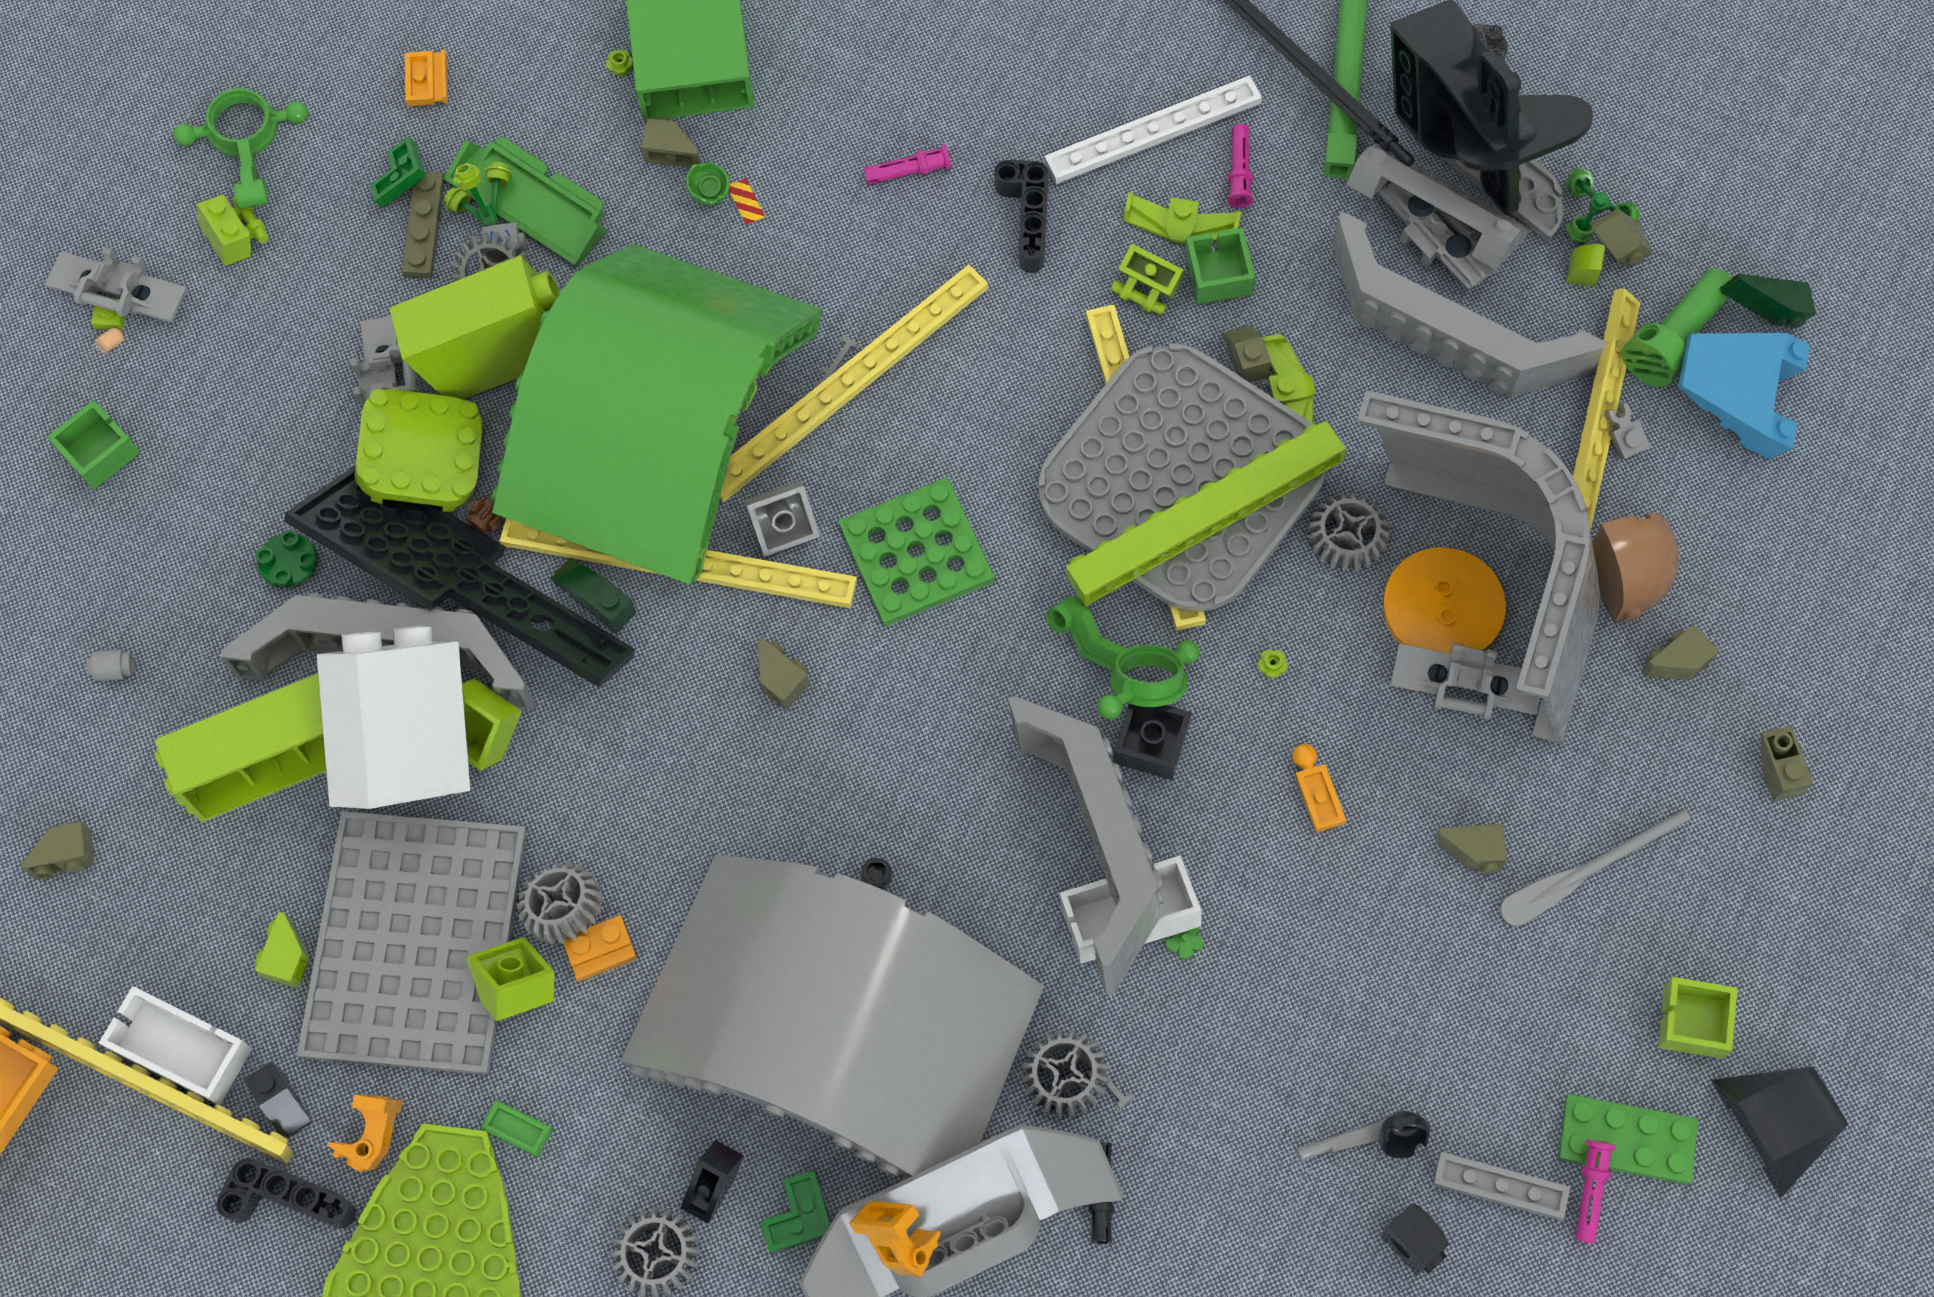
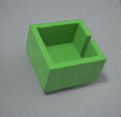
[1184,228,1256,305]
[47,400,140,490]

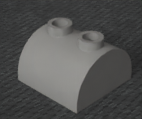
[744,481,820,557]

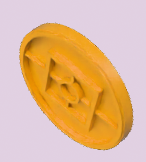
[1383,547,1506,653]

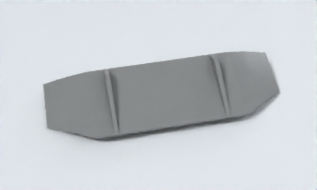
[799,1125,1123,1297]

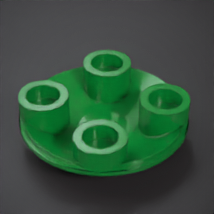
[256,530,318,588]

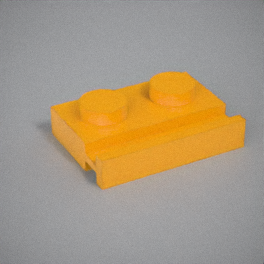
[405,49,448,107]
[564,915,637,982]

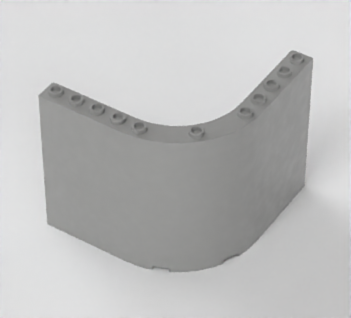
[1358,390,1600,744]
[620,855,1044,1181]

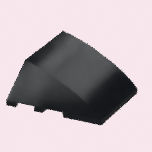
[1711,1066,1848,1198]

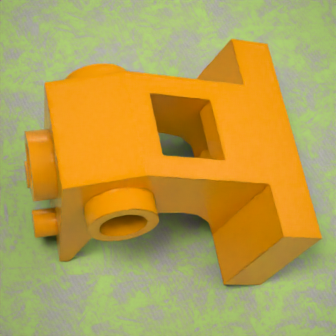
[328,1095,403,1172]
[849,1201,941,1277]

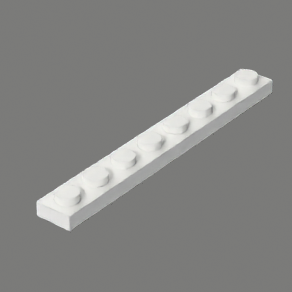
[1044,75,1262,184]

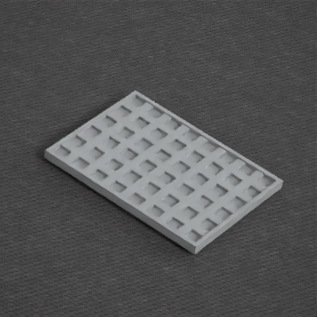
[297,811,527,1075]

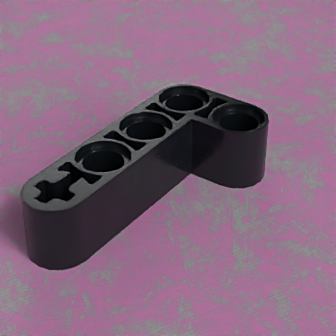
[994,160,1048,273]
[216,1158,356,1229]

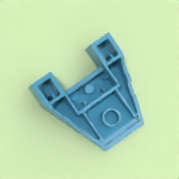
[1678,333,1810,459]

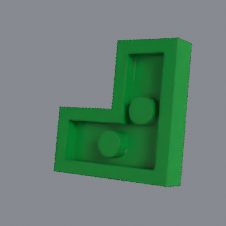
[370,136,426,208]
[760,1170,830,1255]

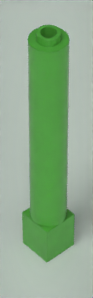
[1323,0,1368,179]

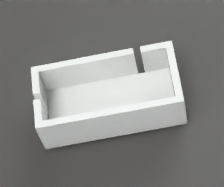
[1060,856,1202,964]
[99,986,253,1105]

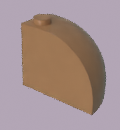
[1592,513,1679,623]

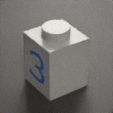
[482,222,527,266]

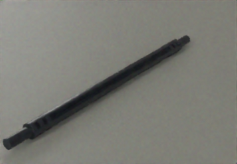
[1224,0,1415,166]

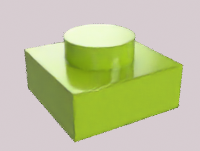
[91,299,125,330]

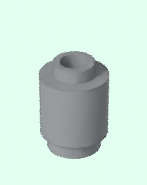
[86,649,135,681]

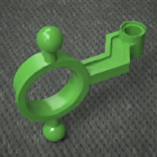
[173,88,308,209]
[1046,596,1200,720]

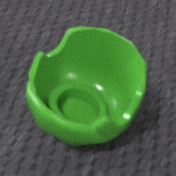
[686,161,730,205]

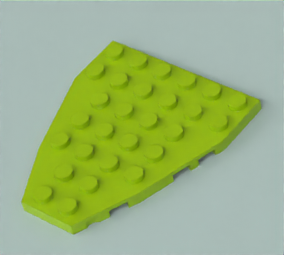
[322,1123,521,1297]

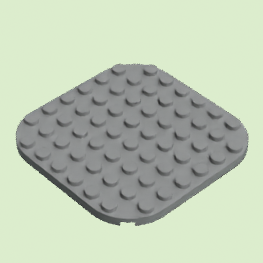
[1039,343,1326,611]

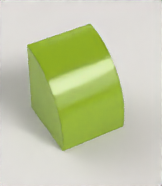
[1566,244,1605,287]

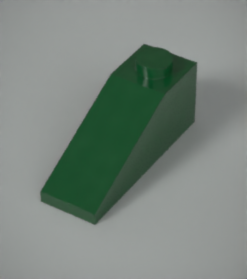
[1720,274,1816,329]
[550,558,636,634]

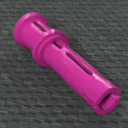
[1228,124,1253,208]
[864,144,951,185]
[1575,1139,1616,1243]

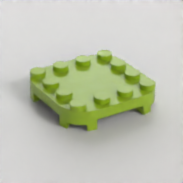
[355,389,482,512]

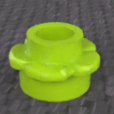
[606,49,633,76]
[1258,649,1288,678]

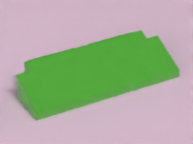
[443,137,609,266]

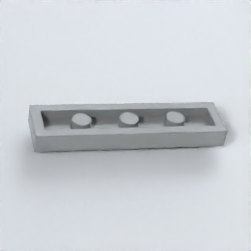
[1432,1152,1570,1221]

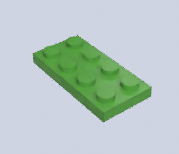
[1558,1094,1698,1185]

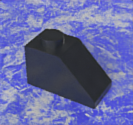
[243,1062,312,1139]
[681,1140,744,1224]

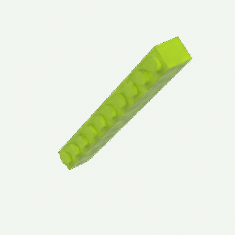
[1066,421,1346,607]

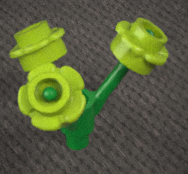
[444,162,512,227]

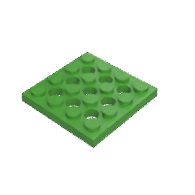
[838,477,995,627]

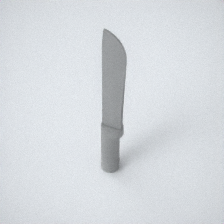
[1297,1119,1386,1161]

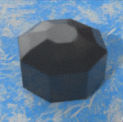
[861,858,892,889]

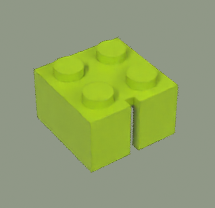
[462,678,522,771]
[1658,977,1738,1059]

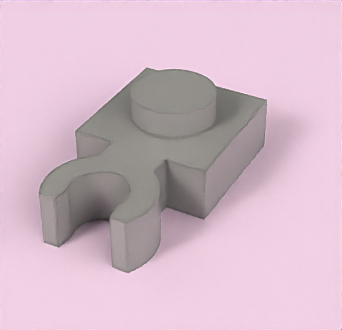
[1605,403,1650,459]

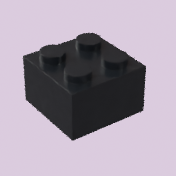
[1113,704,1192,780]

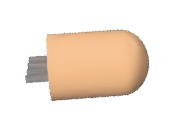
[92,328,124,353]

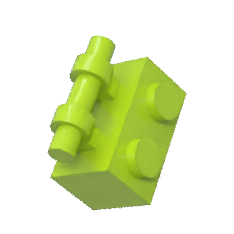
[197,194,269,266]
[1110,244,1185,316]

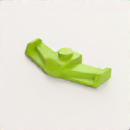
[1123,192,1242,244]
[1263,334,1316,424]

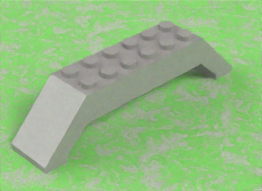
[1332,211,1607,397]
[220,593,535,710]
[1008,696,1164,995]

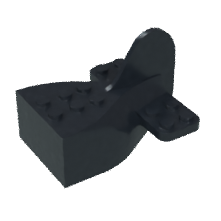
[1390,0,1593,215]

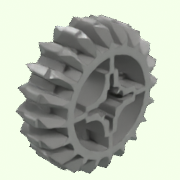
[451,231,530,279]
[1308,492,1390,572]
[517,861,603,945]
[1022,1029,1109,1118]
[610,1208,701,1297]

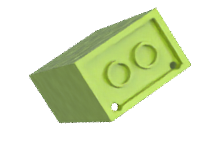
[154,673,327,823]

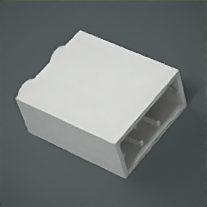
[317,626,470,809]

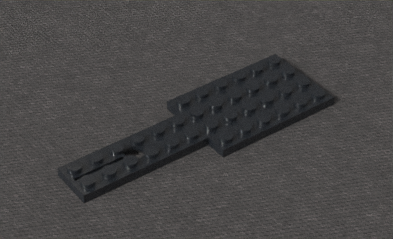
[284,465,636,687]

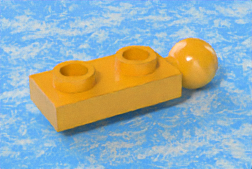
[1292,744,1347,833]

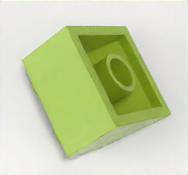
[467,937,554,1022]

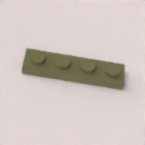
[402,172,445,278]

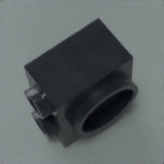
[1380,1203,1449,1276]

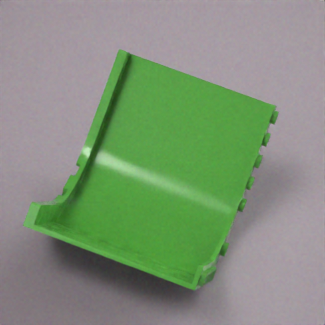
[492,244,823,585]

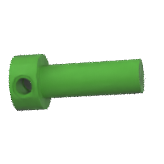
[1622,268,1732,387]

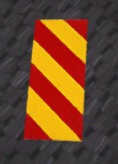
[729,178,765,225]

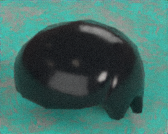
[1380,1111,1430,1158]

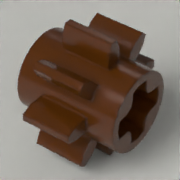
[466,497,504,534]

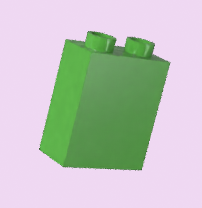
[626,0,755,122]

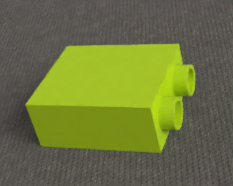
[389,255,560,400]

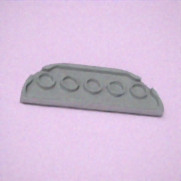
[1439,156,1564,243]

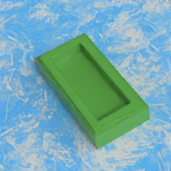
[480,1099,553,1158]

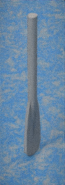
[1500,809,1691,926]

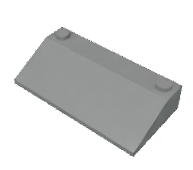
[1346,145,1531,270]

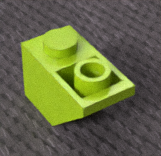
[255,912,310,989]

